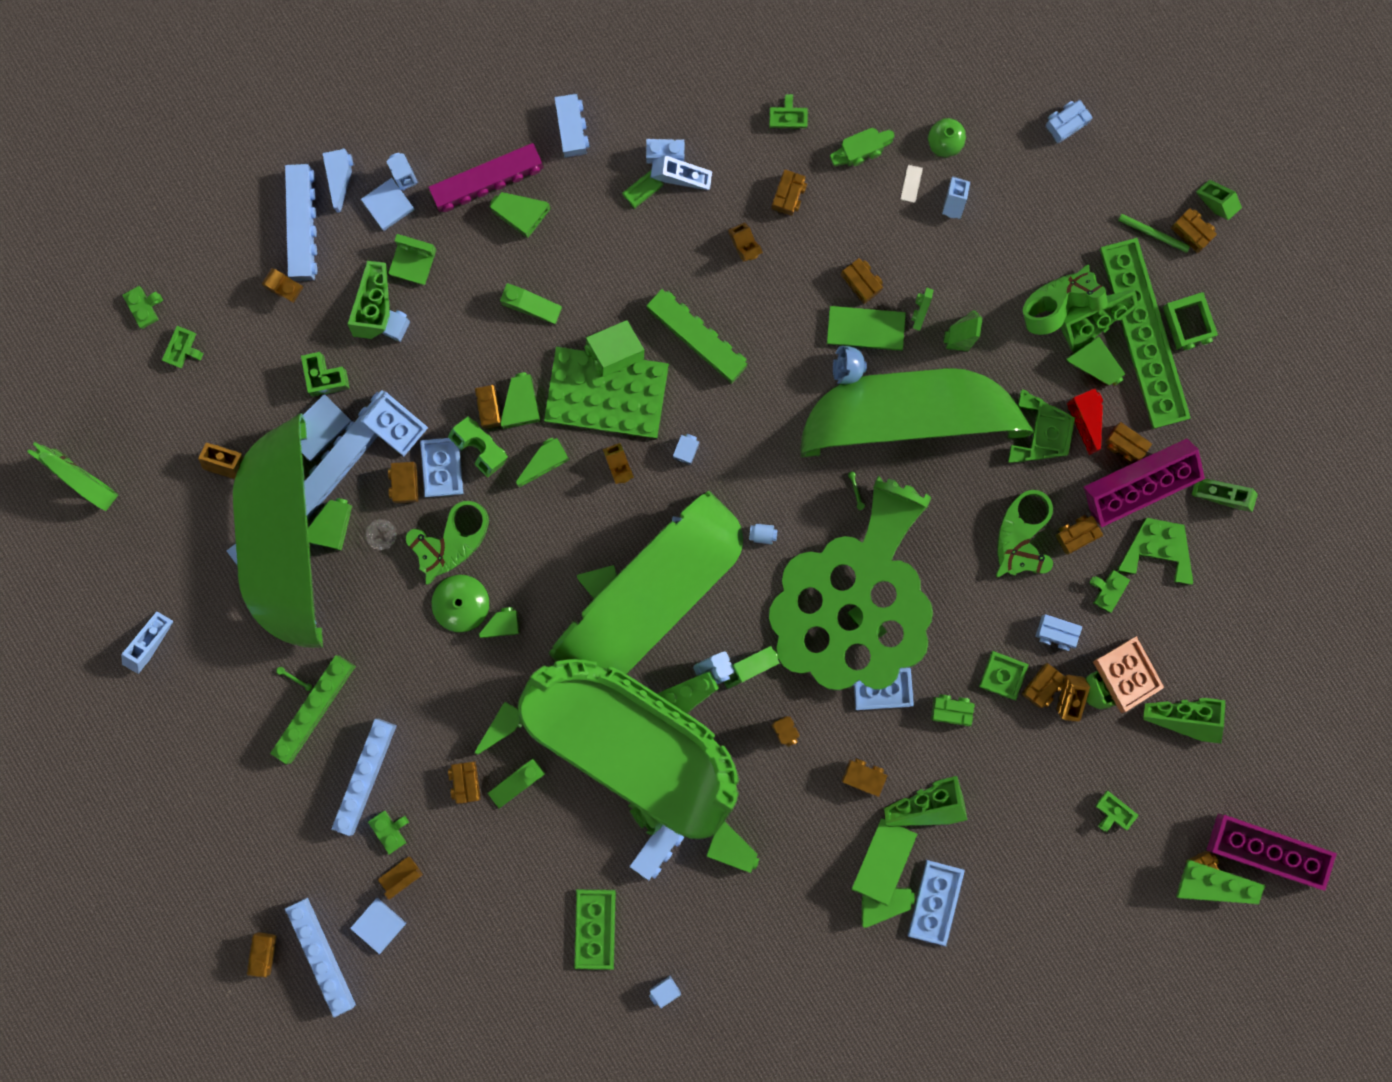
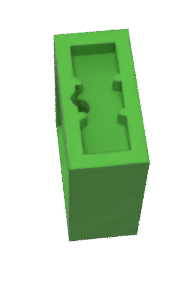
[1163,292,1218,351]

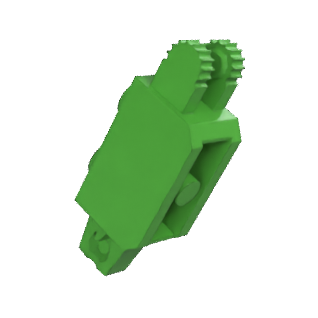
[830,128,895,167]

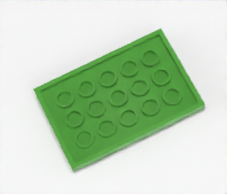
[544,347,669,439]

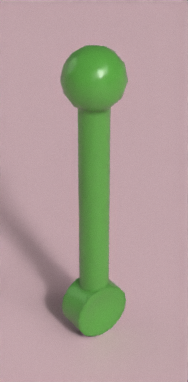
[848,471,865,510]
[277,667,312,691]

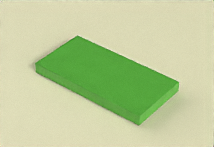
[827,306,906,351]
[852,818,917,906]
[574,889,616,970]

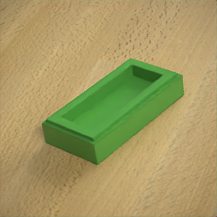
[622,170,663,209]

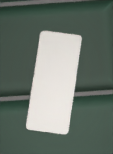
[901,165,922,202]

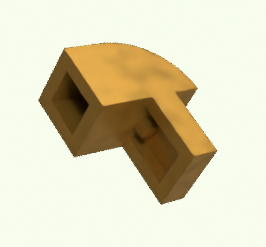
[728,222,763,262]
[262,268,303,303]
[603,443,634,484]

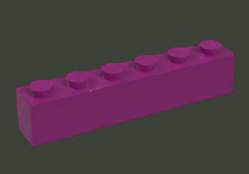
[429,143,544,212]

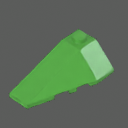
[348,261,390,339]
[1060,289,1138,353]
[943,310,982,352]
[1143,698,1225,744]
[884,776,967,826]

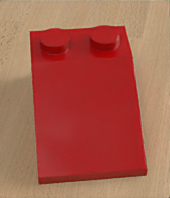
[1066,389,1103,455]

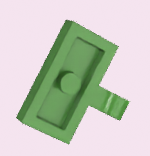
[769,94,808,129]
[122,286,163,329]
[911,288,934,331]
[162,326,204,369]
[1089,570,1130,613]
[1095,791,1139,832]
[368,810,409,854]

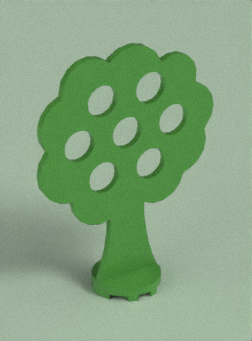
[769,476,933,690]

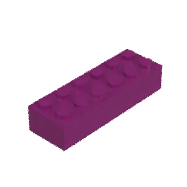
[1084,438,1205,527]
[1206,814,1337,891]

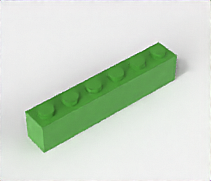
[647,289,747,384]
[270,655,356,764]

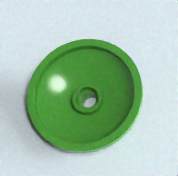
[432,575,489,632]

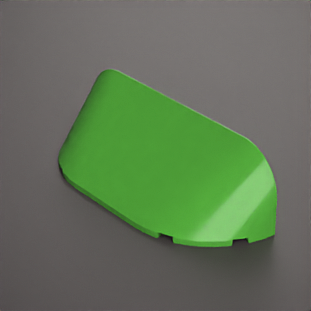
[800,369,1034,458]
[233,413,323,648]
[549,491,743,674]
[518,659,738,839]

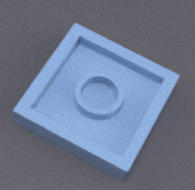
[361,178,415,231]
[350,898,406,954]

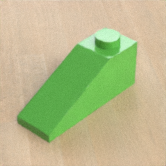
[500,283,562,325]
[516,438,569,488]
[1192,479,1258,512]
[475,702,523,754]
[488,758,546,809]

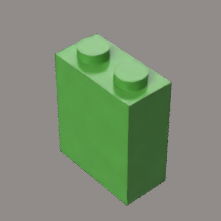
[584,320,644,377]

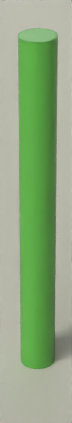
[1118,214,1190,253]

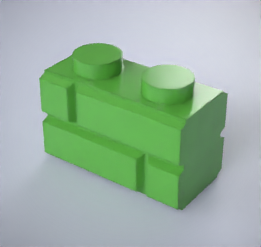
[931,694,975,726]

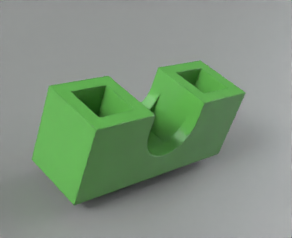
[448,416,508,478]

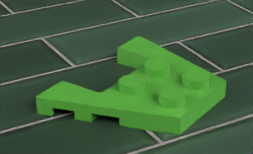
[1008,390,1075,463]
[1117,518,1193,585]

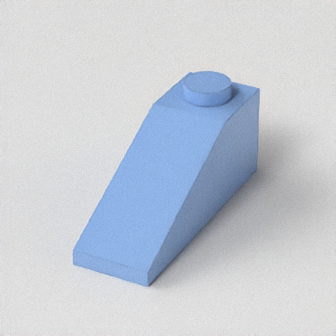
[323,149,354,213]
[650,156,712,190]
[121,612,173,674]

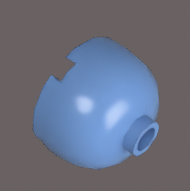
[833,346,867,384]

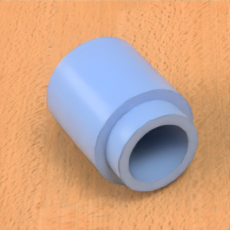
[749,524,778,545]

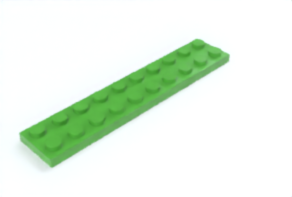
[1100,238,1191,429]

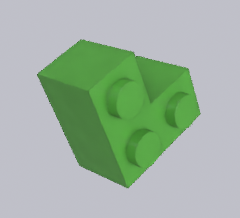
[301,352,350,397]

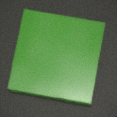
[979,651,1029,701]

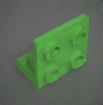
[389,234,436,285]

